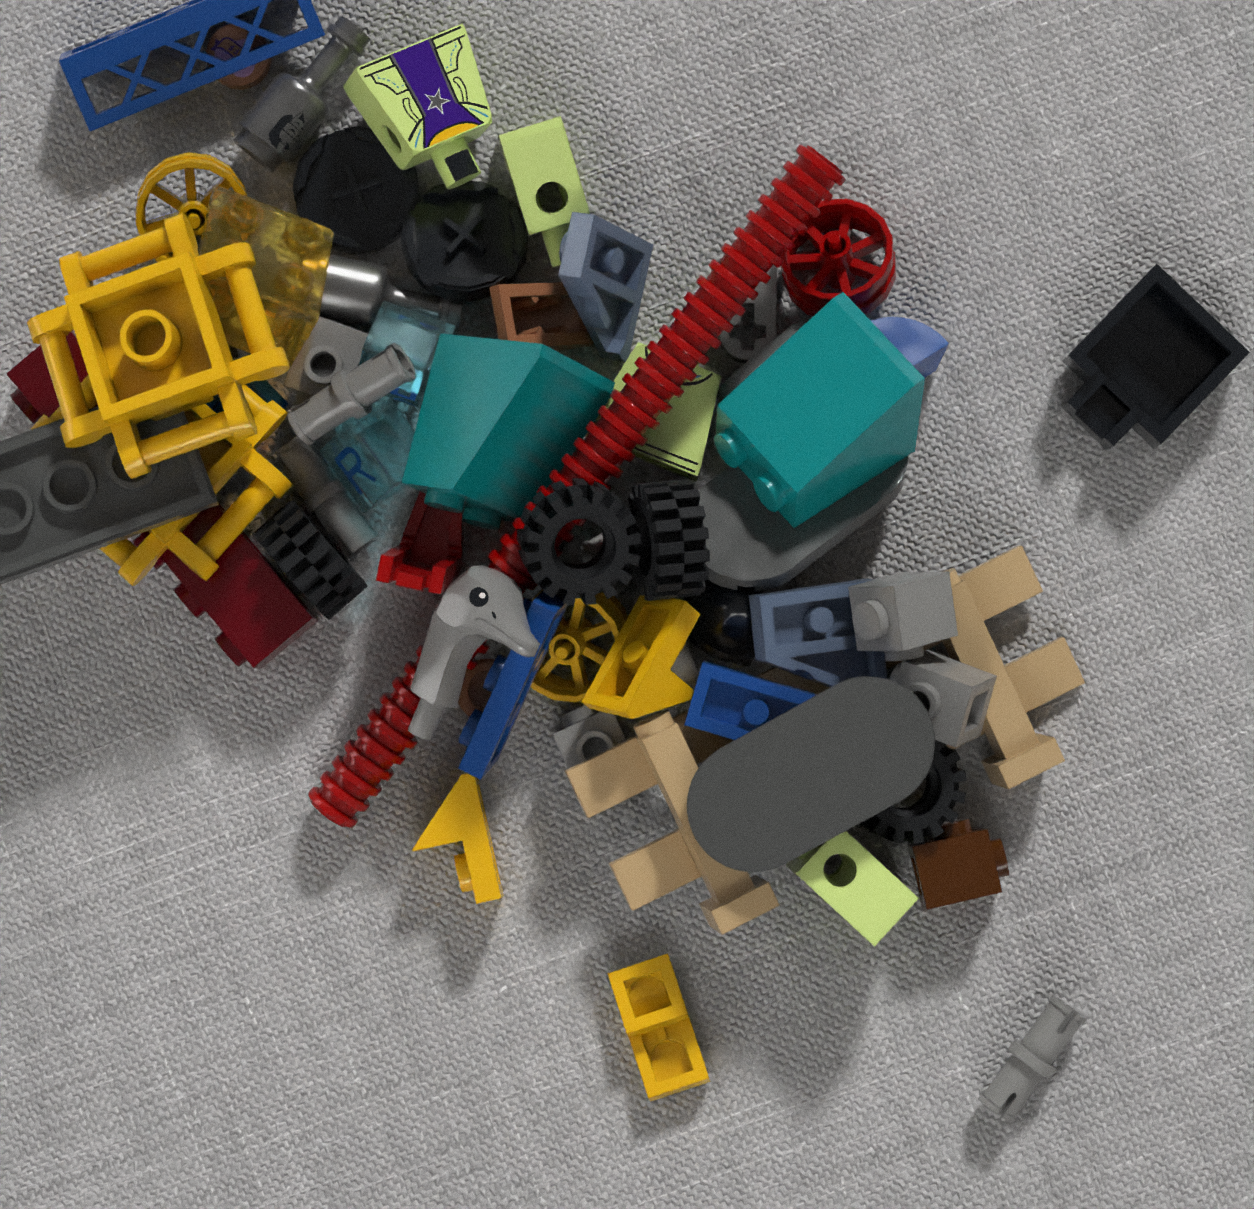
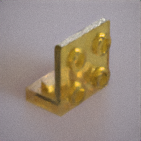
[198,186,334,368]

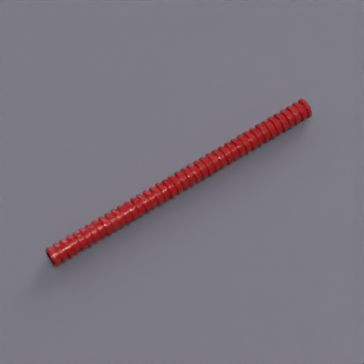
[308,144,846,828]

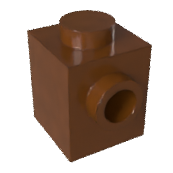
[907,819,1009,910]

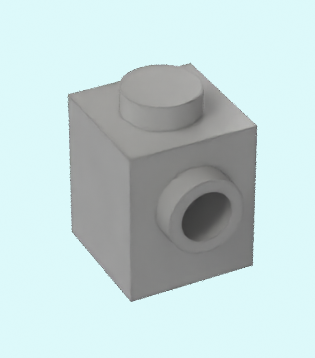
[283,313,374,406]
[848,572,958,661]
[889,650,997,748]
[553,705,627,768]

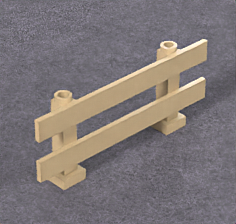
[565,545,1085,935]

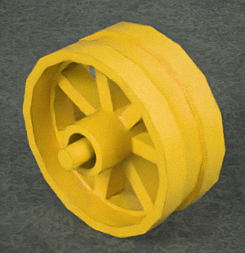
[135,152,251,262]
[530,590,628,702]

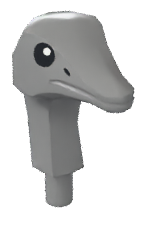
[408,565,540,740]

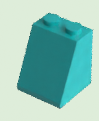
[714,292,925,528]
[402,333,615,530]

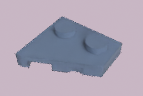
[558,212,653,362]
[749,579,887,687]

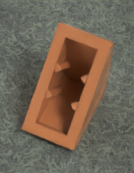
[490,282,595,352]

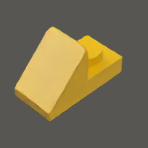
[582,595,700,719]
[412,773,504,904]

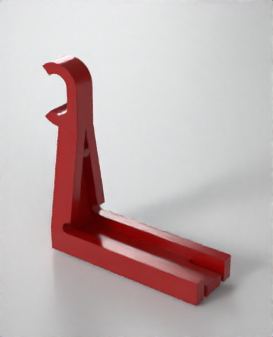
[376,491,464,594]

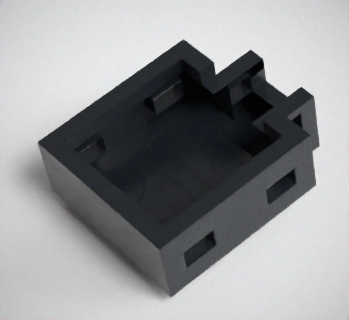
[1062,264,1250,450]

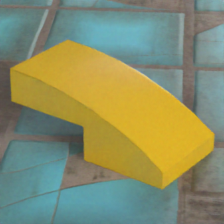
[607,953,711,1102]

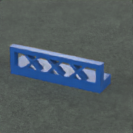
[59,0,325,132]

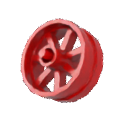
[780,199,896,316]

